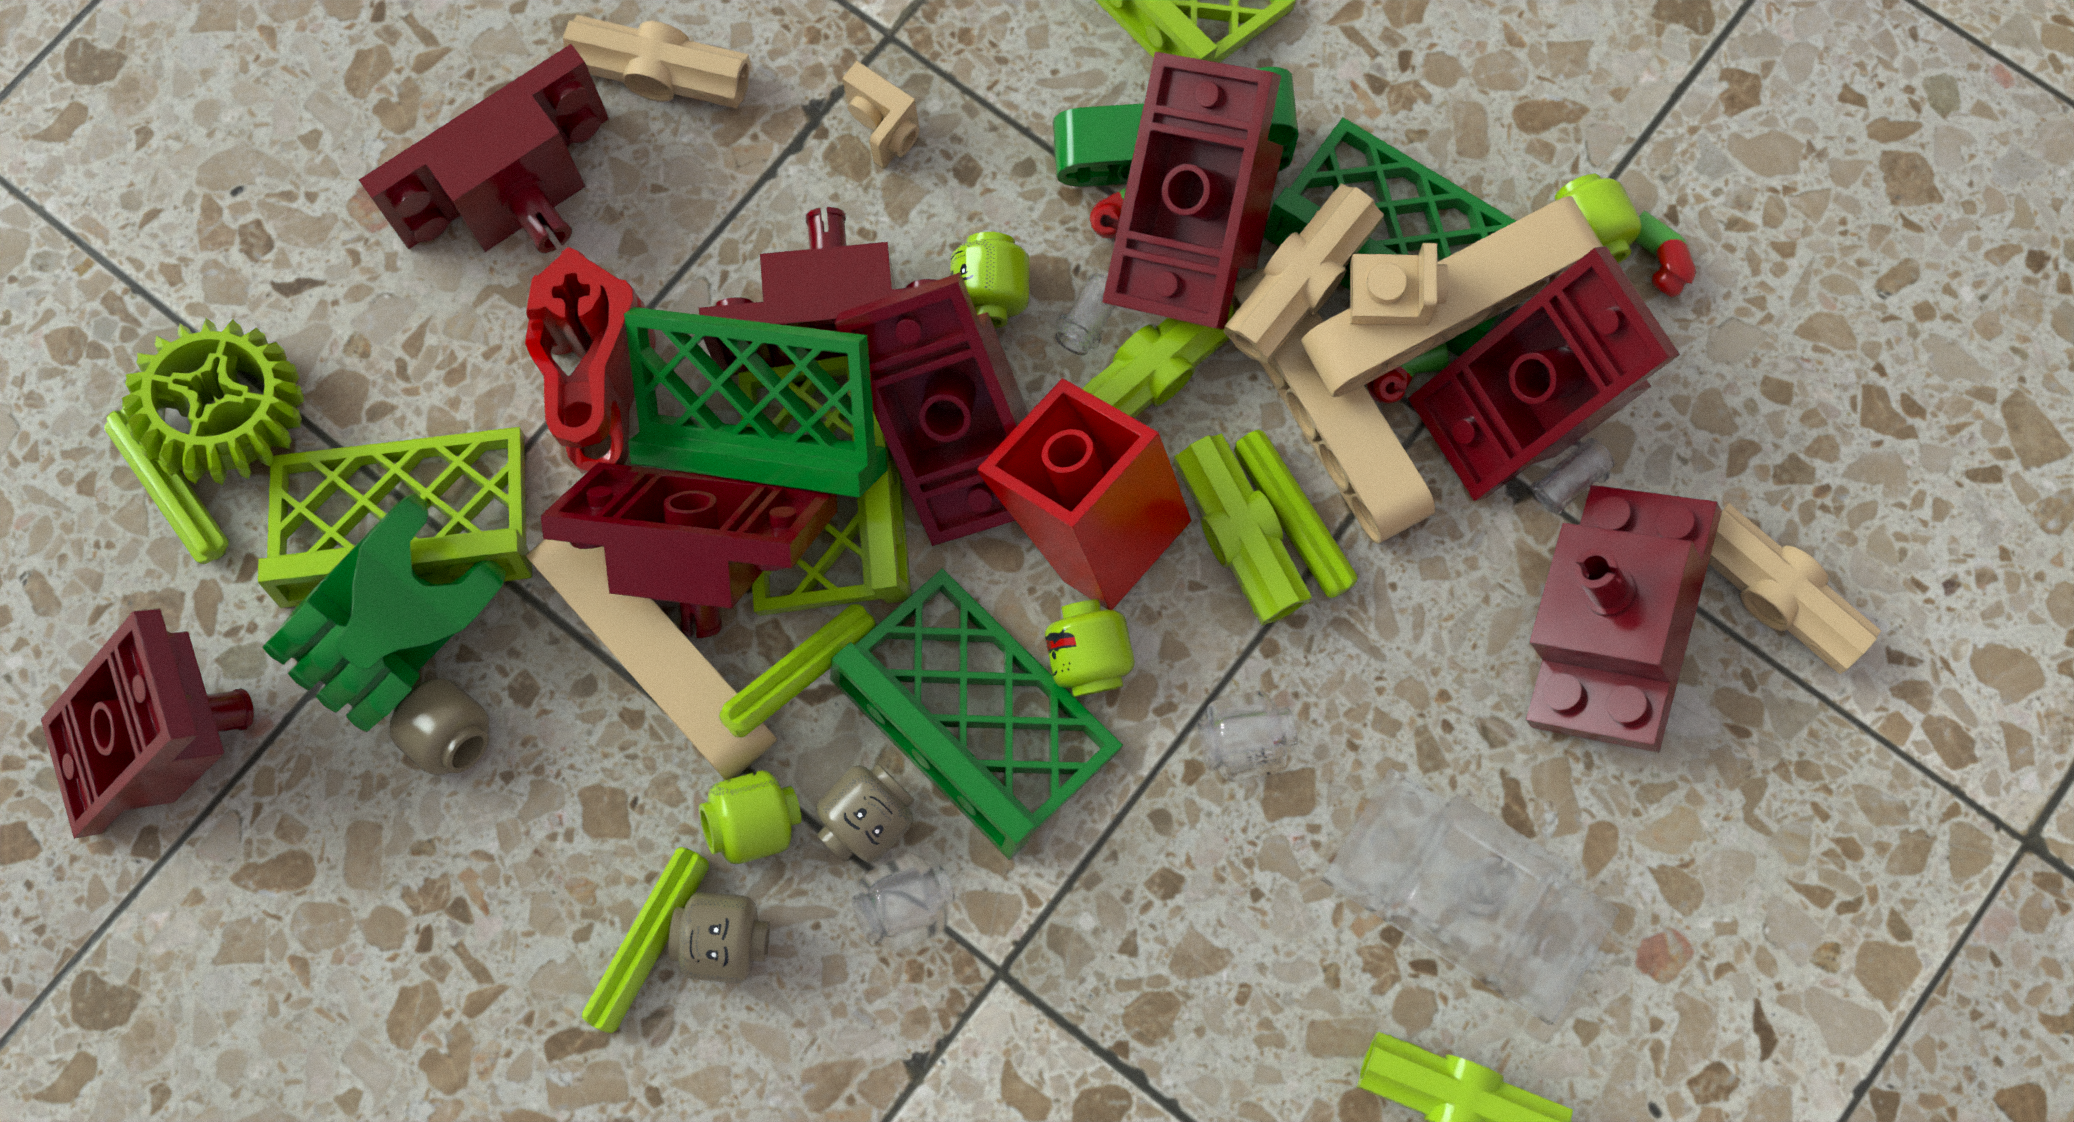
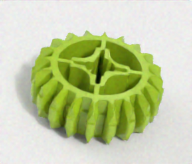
[122,318,304,485]

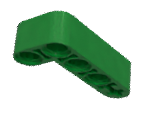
[1053,67,1299,187]

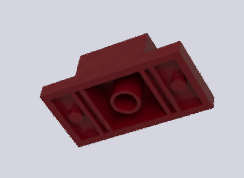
[359,44,609,253]
[1102,52,1283,329]
[699,207,936,375]
[1408,246,1680,501]
[835,273,1029,546]
[540,462,838,638]
[1526,485,1722,753]
[41,608,254,839]

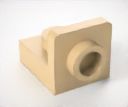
[842,60,920,169]
[1350,243,1449,325]

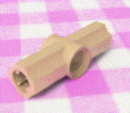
[563,15,751,108]
[1224,183,1384,364]
[1709,503,1881,674]

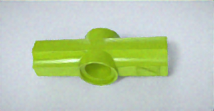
[1082,305,1235,418]
[1173,433,1312,626]
[1357,1032,1573,1122]

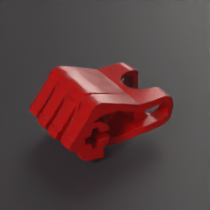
[525,247,656,474]

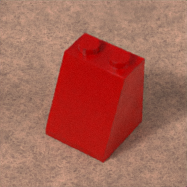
[977,378,1192,610]

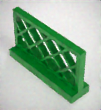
[1263,117,1516,357]
[624,307,887,498]
[830,568,1123,860]

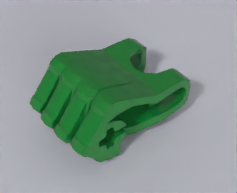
[262,493,506,732]

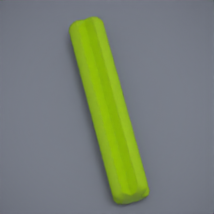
[104,409,229,564]
[1234,429,1358,598]
[719,604,876,738]
[582,846,709,1034]

